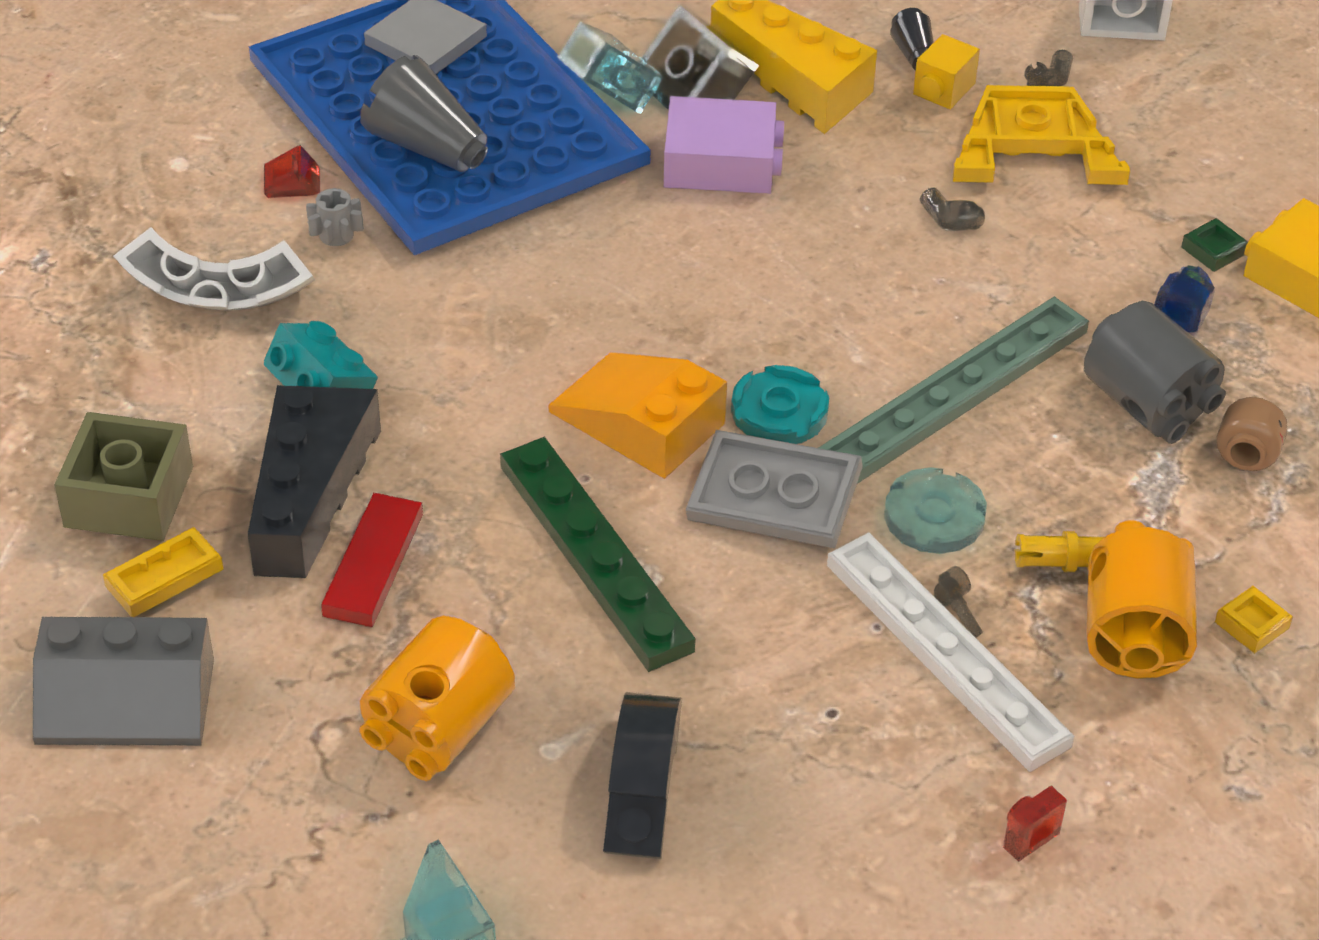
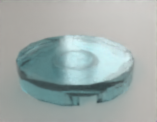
[884,467,987,554]

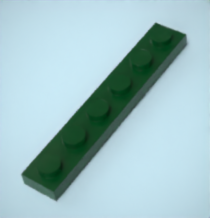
[500,436,696,672]

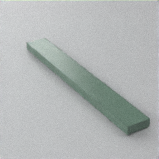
[818,296,1089,484]

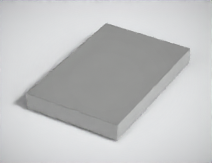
[686,430,863,548]

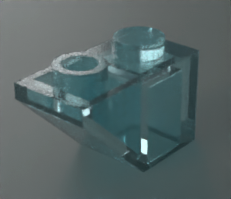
[557,21,664,114]

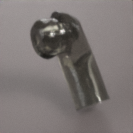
[1024,50,1073,86]
[920,187,986,231]

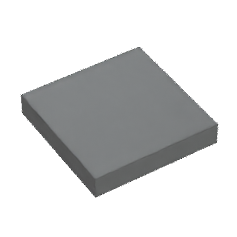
[364,0,487,74]

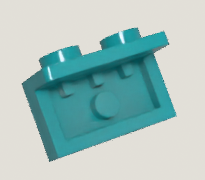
[264,321,378,389]

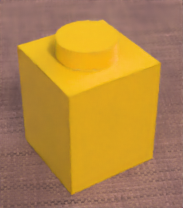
[913,34,980,110]

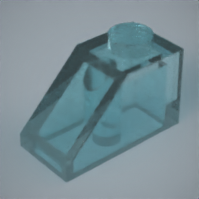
[400,839,496,940]

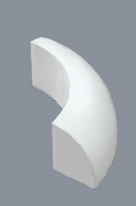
[113,227,315,311]

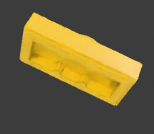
[103,527,224,617]

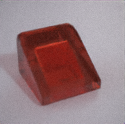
[264,145,320,198]

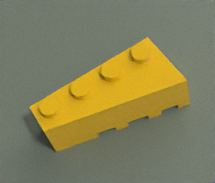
[710,0,877,134]

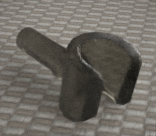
[934,566,983,638]

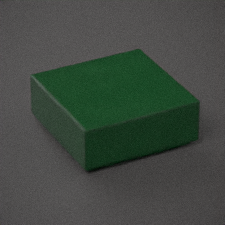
[1181,218,1248,272]

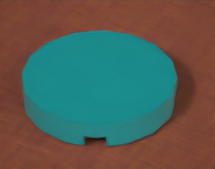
[731,365,829,444]

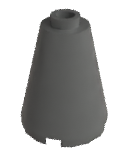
[361,55,488,172]

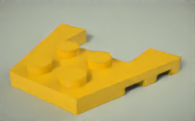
[952,85,1130,185]

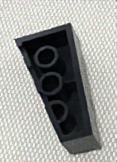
[248,385,381,578]

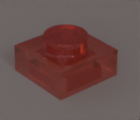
[1003,785,1067,862]

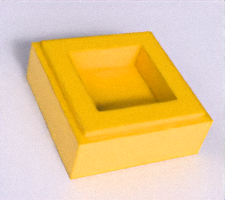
[1215,586,1293,654]

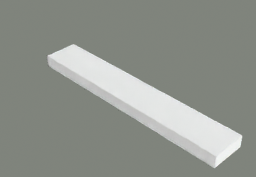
[827,532,1074,772]

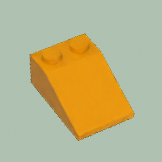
[548,352,727,479]

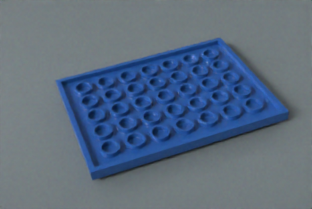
[249,0,651,255]

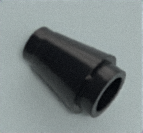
[890,8,934,71]

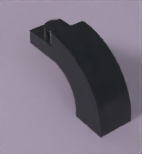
[603,692,682,859]

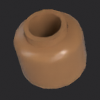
[1217,397,1287,471]

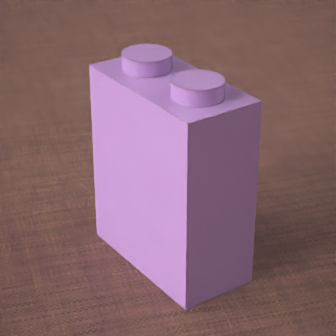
[664,96,784,194]

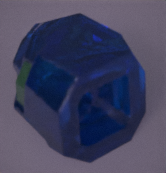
[1154,265,1215,333]

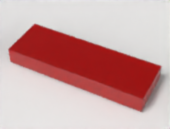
[321,492,423,627]

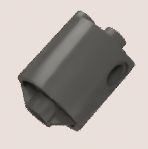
[1083,300,1226,444]

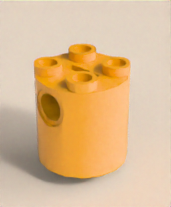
[1087,520,1197,679]
[359,615,515,781]

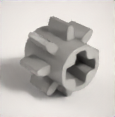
[306,188,364,246]

